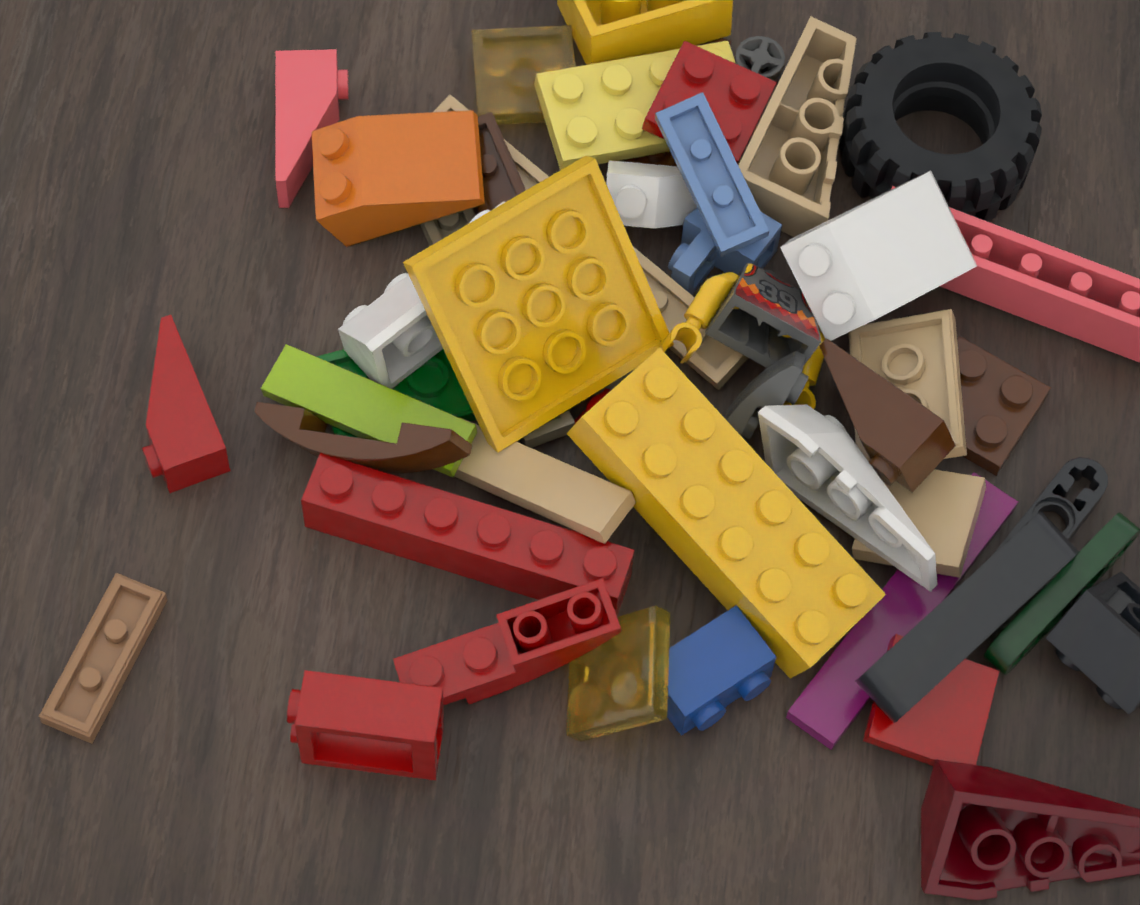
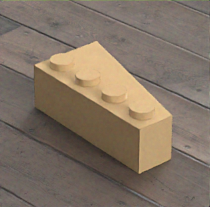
[738,16,856,237]

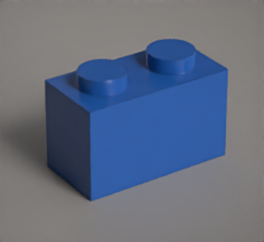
[642,605,776,736]

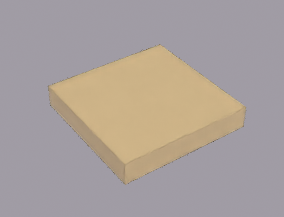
[852,469,986,578]

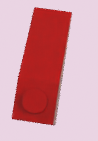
[142,314,230,493]

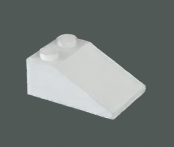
[780,171,977,341]

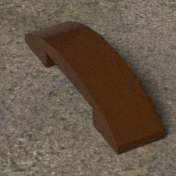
[254,402,472,474]

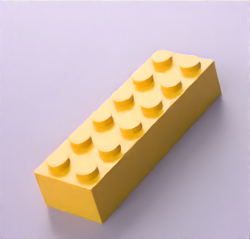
[567,347,886,679]

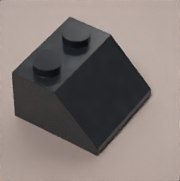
[1046,572,1140,714]

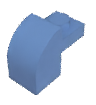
[668,208,782,295]

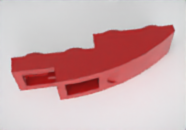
[393,578,622,706]

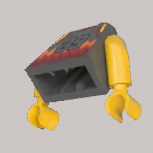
[662,263,825,409]

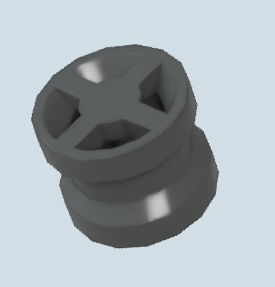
[735,36,785,95]

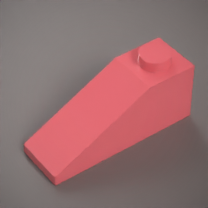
[275,49,349,208]

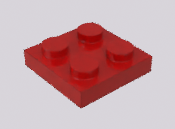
[642,41,777,164]

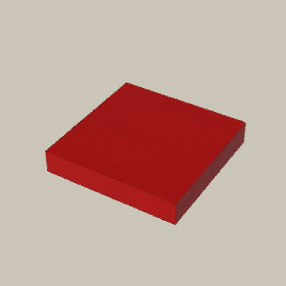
[863,634,1000,766]

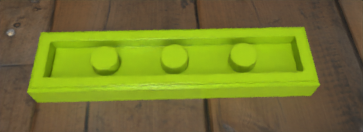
[261,344,477,478]

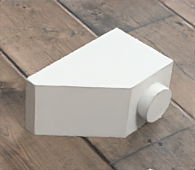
[606,160,697,229]

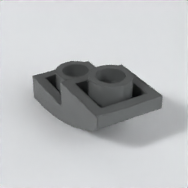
[723,350,809,439]

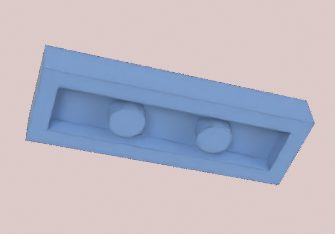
[655,92,770,257]

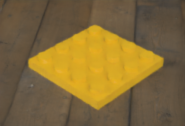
[403,156,674,452]

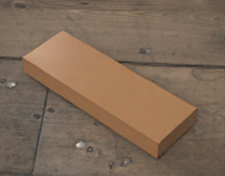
[39,573,168,744]

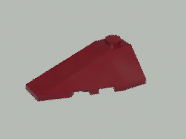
[921,759,1140,900]

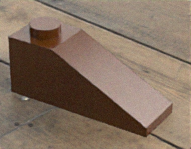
[820,338,956,493]

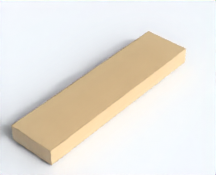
[454,418,636,544]

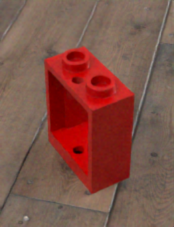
[287,670,444,781]

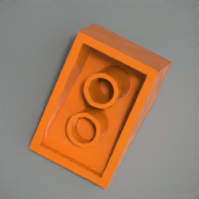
[311,110,485,247]

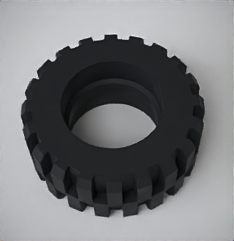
[839,32,1042,222]

